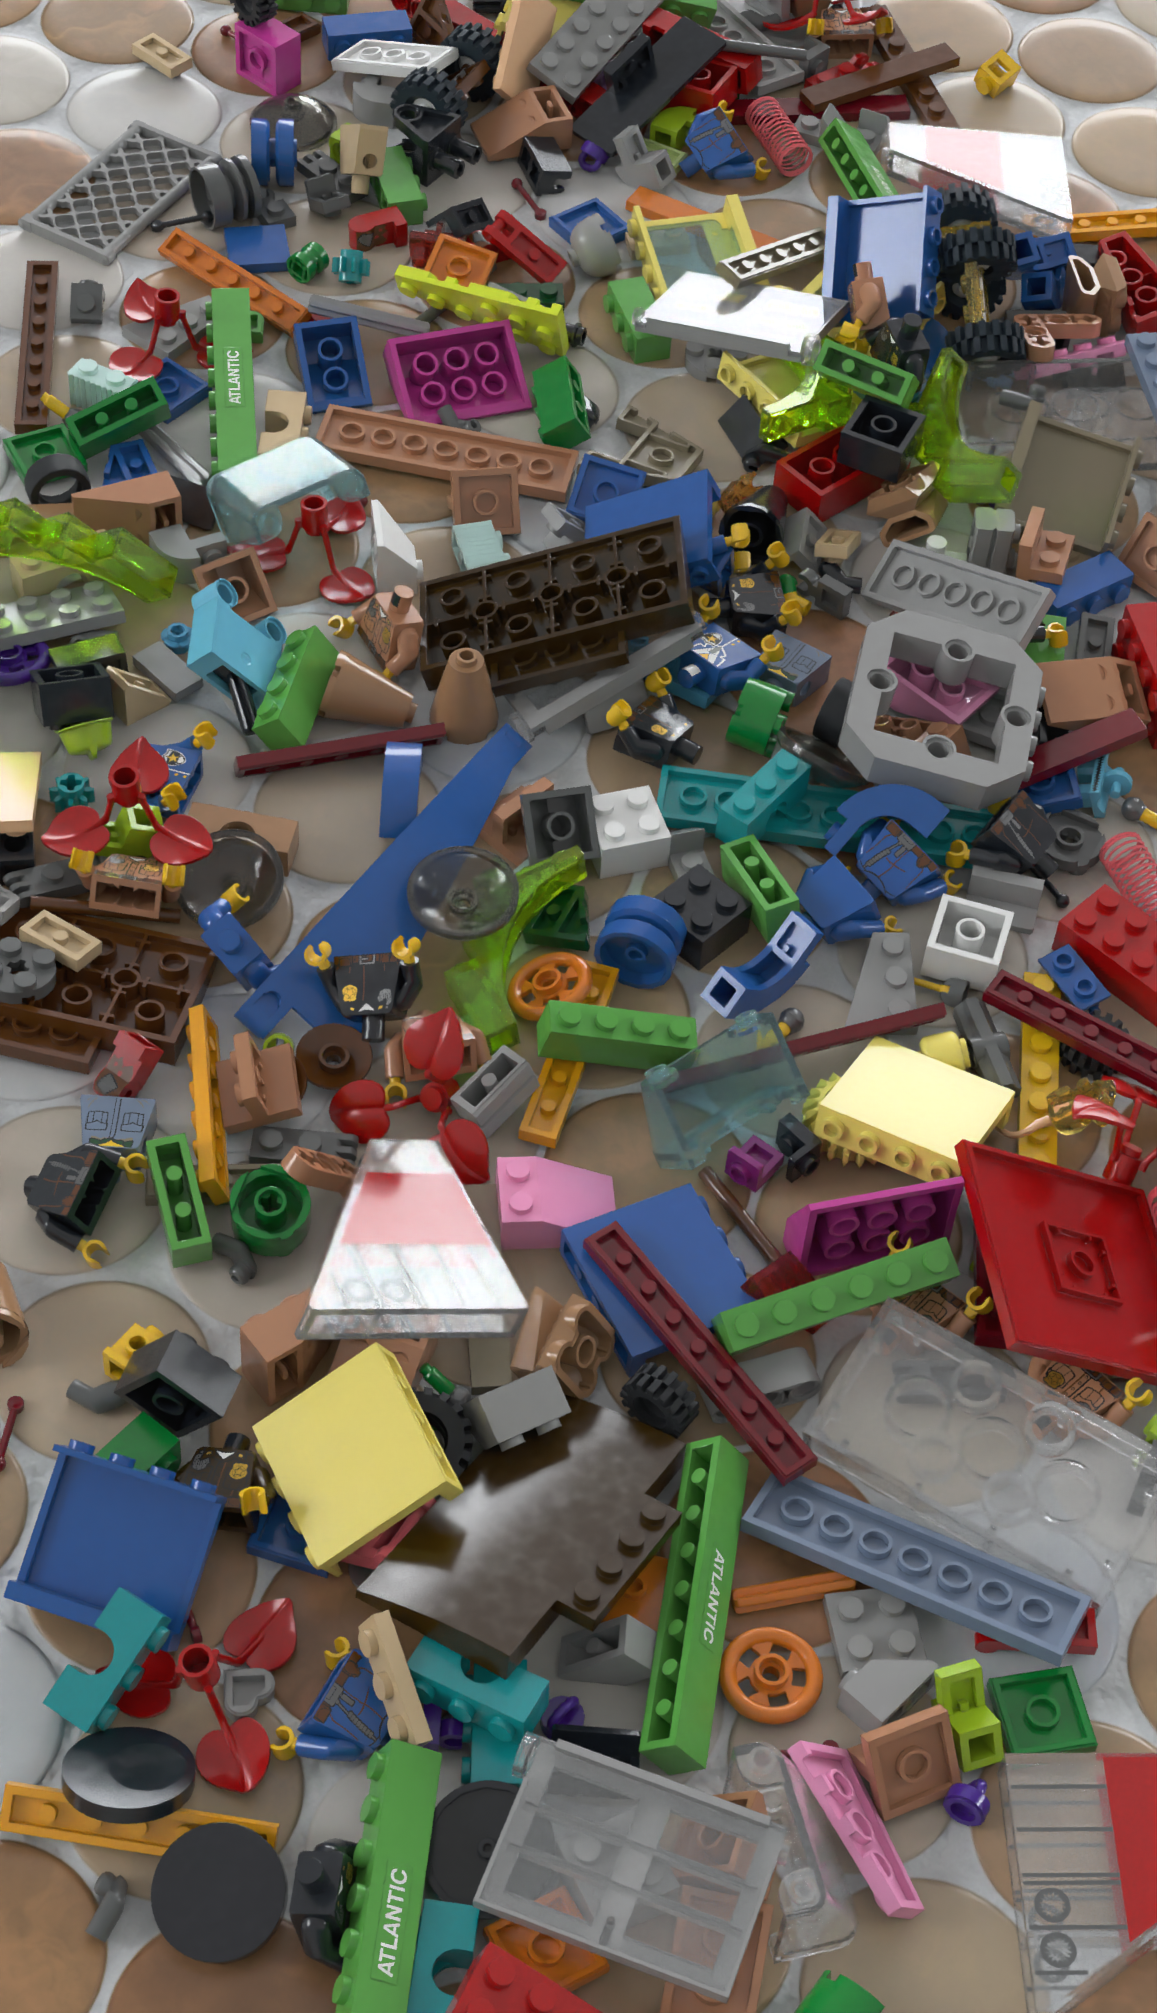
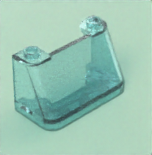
[206,437,371,545]
[641,1009,810,1170]

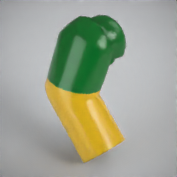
[779,574,812,617]

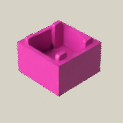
[235,18,301,98]

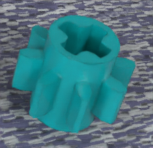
[332,249,370,284]
[49,773,95,813]

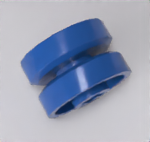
[251,118,297,187]
[594,895,687,989]

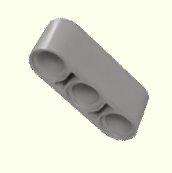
[697,1347,822,1424]

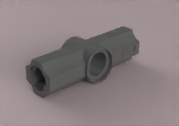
[953,997,1022,1098]

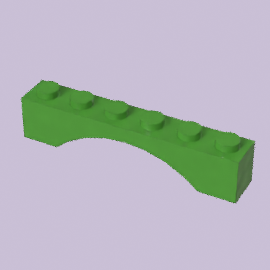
[711,1237,961,1356]

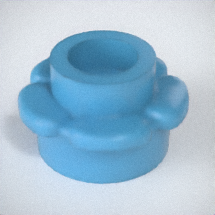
[161,623,192,654]

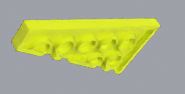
[394,264,569,356]

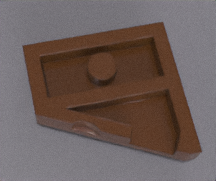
[410,0,454,46]

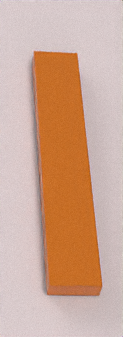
[625,186,780,248]
[158,227,312,338]

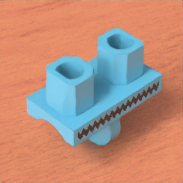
[1077,753,1133,818]

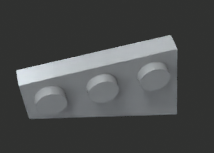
[122,295,212,360]
[845,932,919,1035]

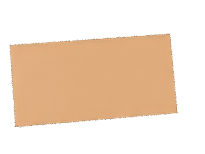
[492,0,557,101]
[0,752,42,837]

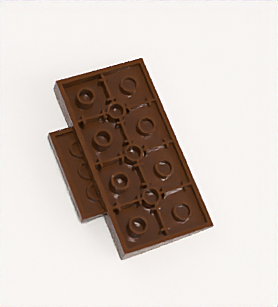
[0,907,219,1075]

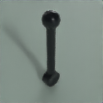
[151,210,214,232]
[1030,868,1070,908]

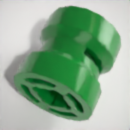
[286,241,329,284]

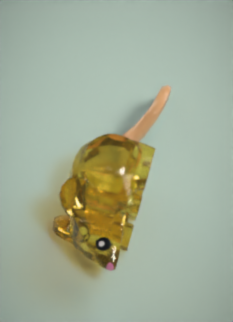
[993,1077,1116,1139]

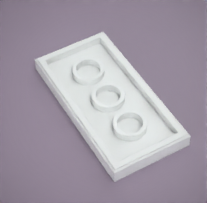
[331,39,459,78]

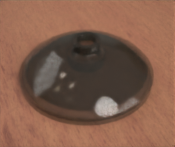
[250,93,337,152]
[776,726,870,789]
[177,829,284,928]
[407,846,519,941]

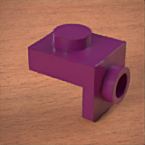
[724,1135,785,1193]

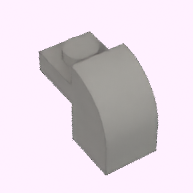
[353,74,396,129]
[613,124,677,191]
[149,523,227,584]

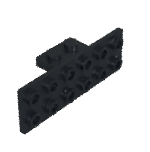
[572,16,726,158]

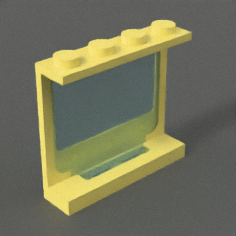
[627,194,770,314]

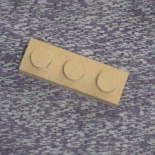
[358,1610,433,1747]

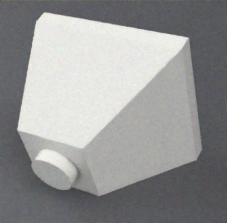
[371,500,423,594]

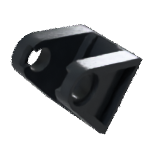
[394,104,482,187]

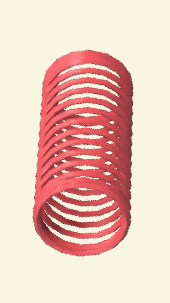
[745,96,813,177]
[1099,832,1157,920]

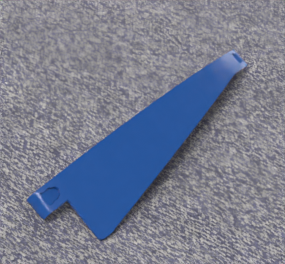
[234,723,533,1039]

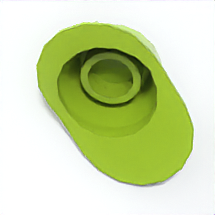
[54,717,113,761]

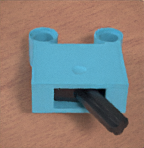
[187,578,287,736]

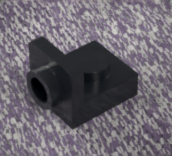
[775,1112,822,1183]

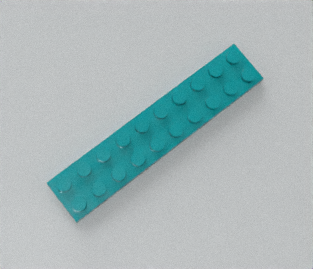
[656,764,994,869]

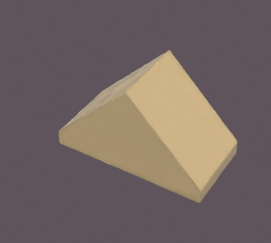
[106,665,172,726]

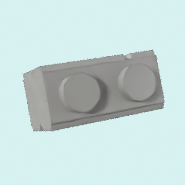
[966,507,1021,574]
[450,1045,540,1139]

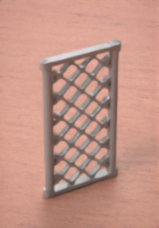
[18,120,223,265]

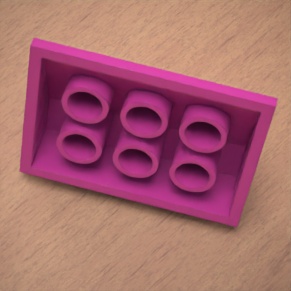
[383,319,532,425]
[783,1176,965,1278]

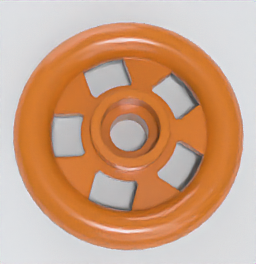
[507,952,593,1021]
[719,1627,823,1725]

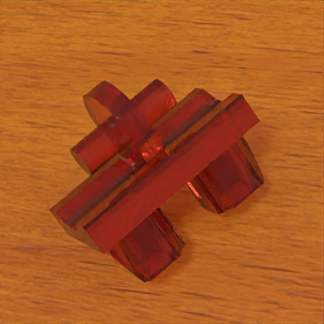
[409,222,464,269]

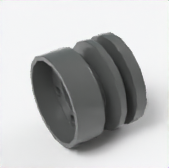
[189,154,262,230]

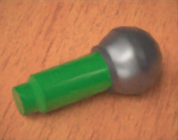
[419,1362,471,1405]

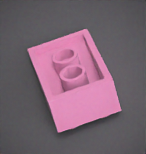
[887,657,1000,725]
[495,1156,616,1250]

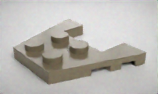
[576,405,704,487]

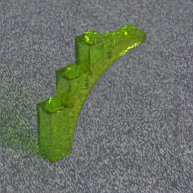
[758,317,852,443]
[908,347,1023,503]
[0,497,179,603]
[443,845,587,1056]

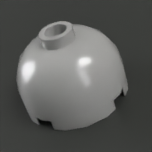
[567,213,622,277]

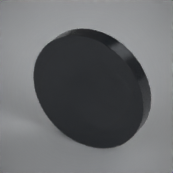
[61,1727,196,1824]
[426,1780,555,1919]
[151,1822,288,1964]

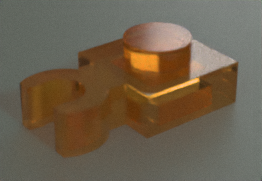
[718,471,764,514]

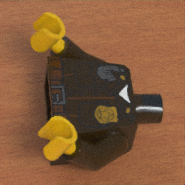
[174,1433,277,1533]

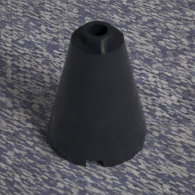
[718,485,788,565]

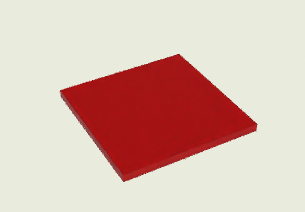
[954,1139,1157,1386]

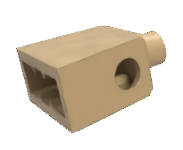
[340,124,388,195]

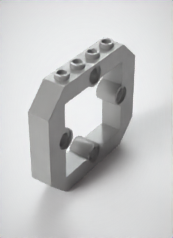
[838,610,1046,811]

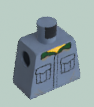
[759,630,832,707]
[80,1094,158,1184]

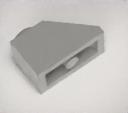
[558,1614,657,1686]
[837,1659,940,1733]

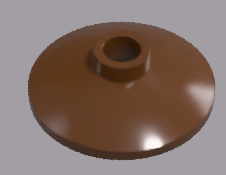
[296,1023,373,1090]

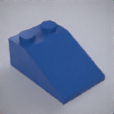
[293,316,373,414]

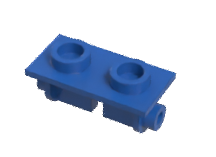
[1038,944,1111,1015]

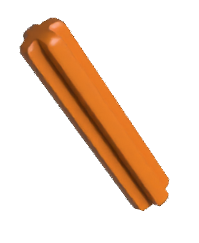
[731,1571,857,1614]

